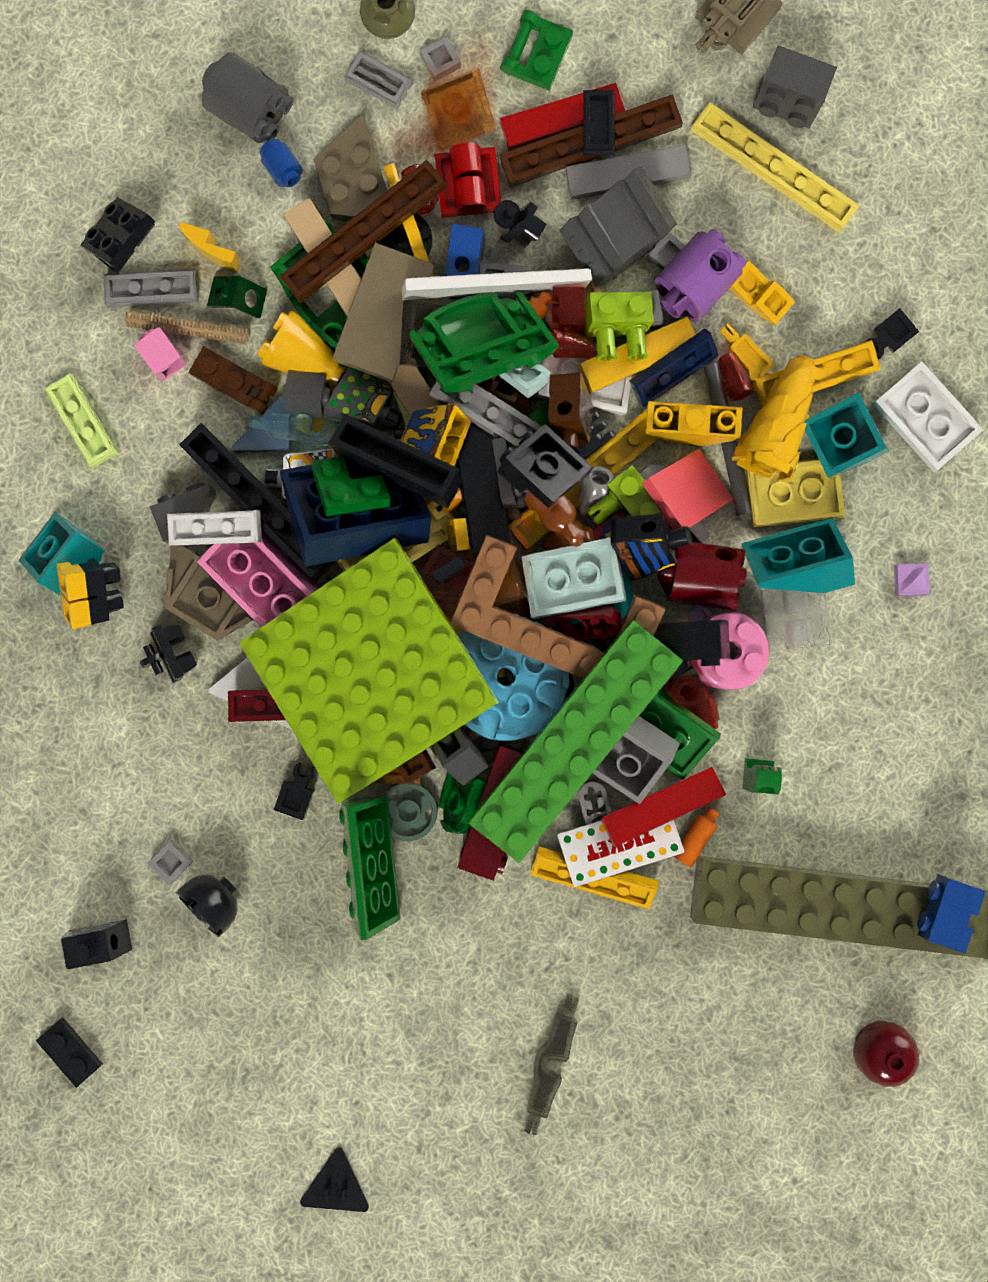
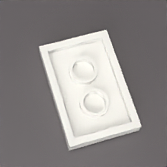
[873,361,983,472]

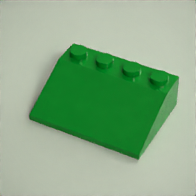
[339,796,401,940]

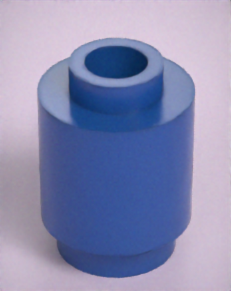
[259,139,303,188]

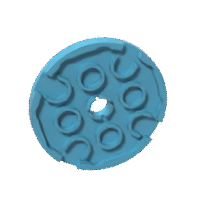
[458,614,569,741]

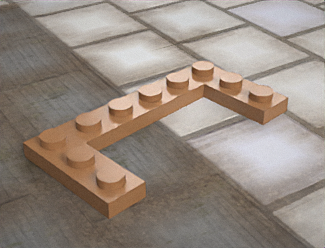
[450,534,666,678]

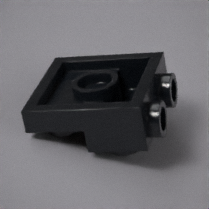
[497,424,592,509]

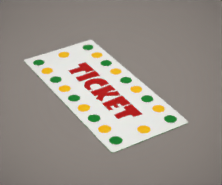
[557,820,685,887]

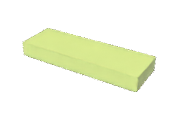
[44,373,118,469]

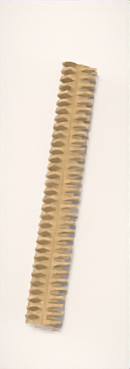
[124,309,249,345]

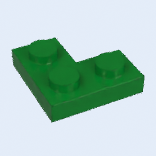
[312,456,390,517]

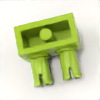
[582,292,654,362]
[586,465,663,538]

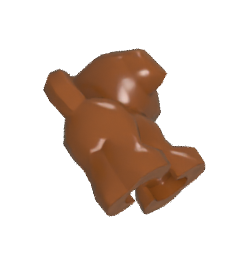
[523,492,595,551]

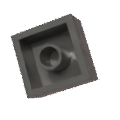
[753,45,837,128]

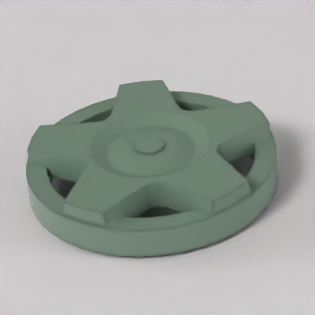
[384,783,438,841]

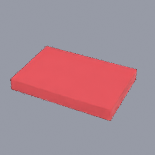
[642,449,734,529]

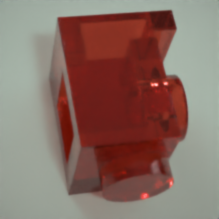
[552,287,584,337]

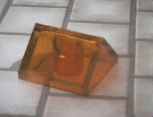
[420,68,496,151]
[493,557,529,612]

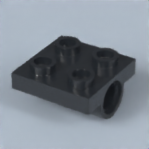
[80,197,155,273]

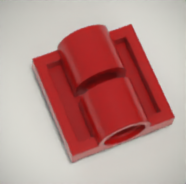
[434,142,502,218]

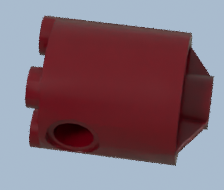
[657,542,747,611]

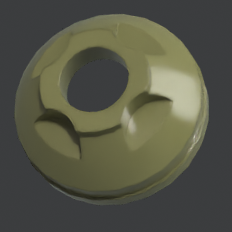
[360,0,415,39]

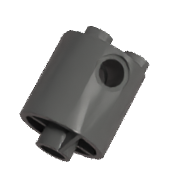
[201,52,294,143]

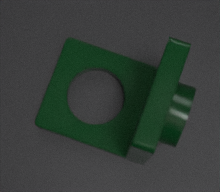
[207,276,267,318]

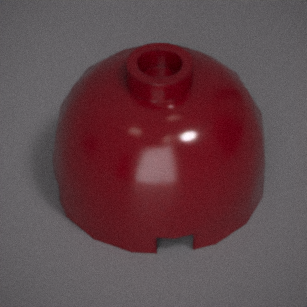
[853,1021,920,1087]

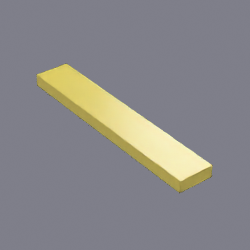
[691,101,859,233]

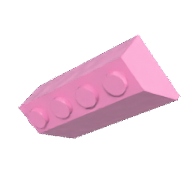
[197,528,321,627]

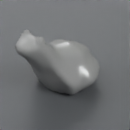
[578,466,614,516]

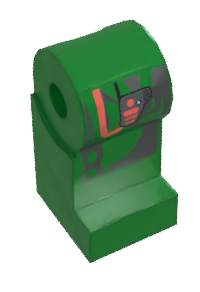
[742,758,782,795]

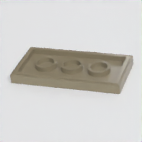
[333,243,434,382]

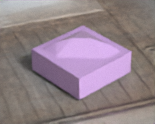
[894,564,930,596]

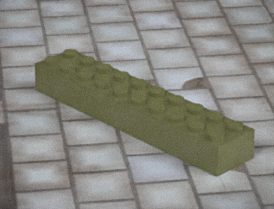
[690,856,988,959]

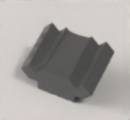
[559,166,677,287]

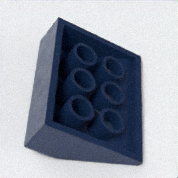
[280,459,431,567]

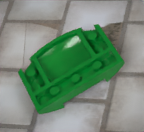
[409,292,559,392]

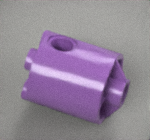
[654,229,746,322]

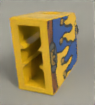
[393,404,471,466]

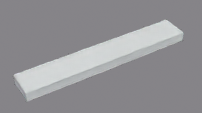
[401,268,592,300]

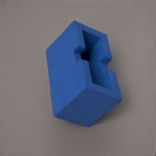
[917,874,986,953]

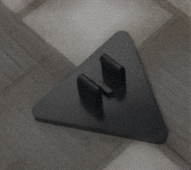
[300,1147,369,1212]

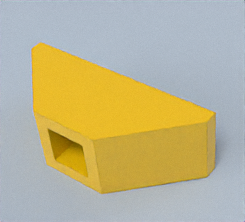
[646,401,743,446]

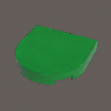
[439,772,487,834]

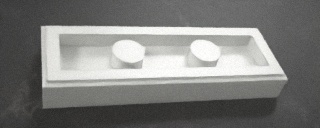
[167,510,262,546]

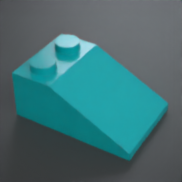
[741,517,855,593]

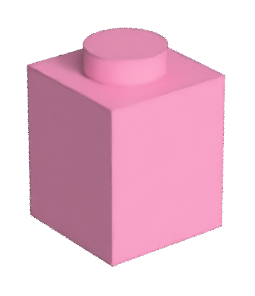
[134,327,187,381]

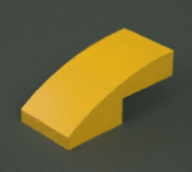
[179,222,241,273]
[729,260,795,325]

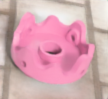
[690,612,769,690]

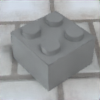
[593,716,680,804]

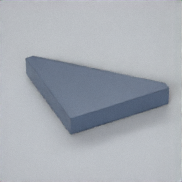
[233,394,291,452]

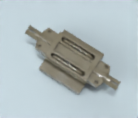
[695,0,783,55]

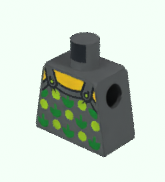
[324,367,402,431]

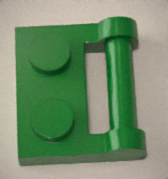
[500,10,573,91]

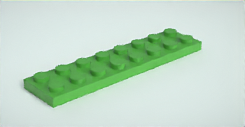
[468,619,683,863]

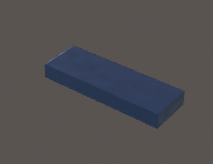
[629,328,719,407]

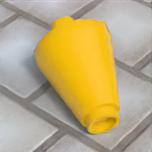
[257,310,346,388]

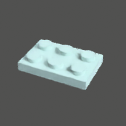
[521,537,626,619]

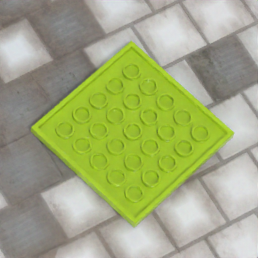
[239,538,500,804]

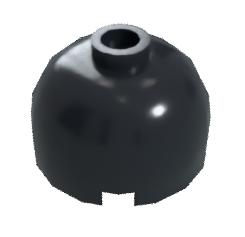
[175,875,238,937]

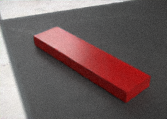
[500,83,625,151]
[600,767,726,848]

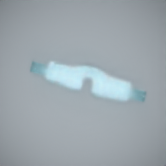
[249,412,386,450]

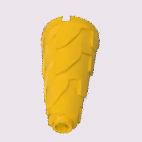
[732,355,817,482]

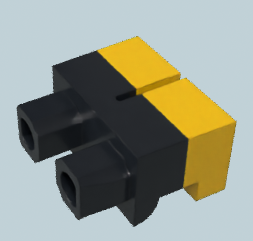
[56,558,124,630]

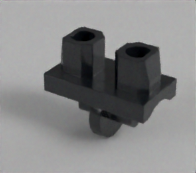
[493,200,547,247]
[139,624,197,683]

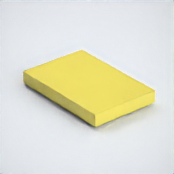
[745,459,846,529]

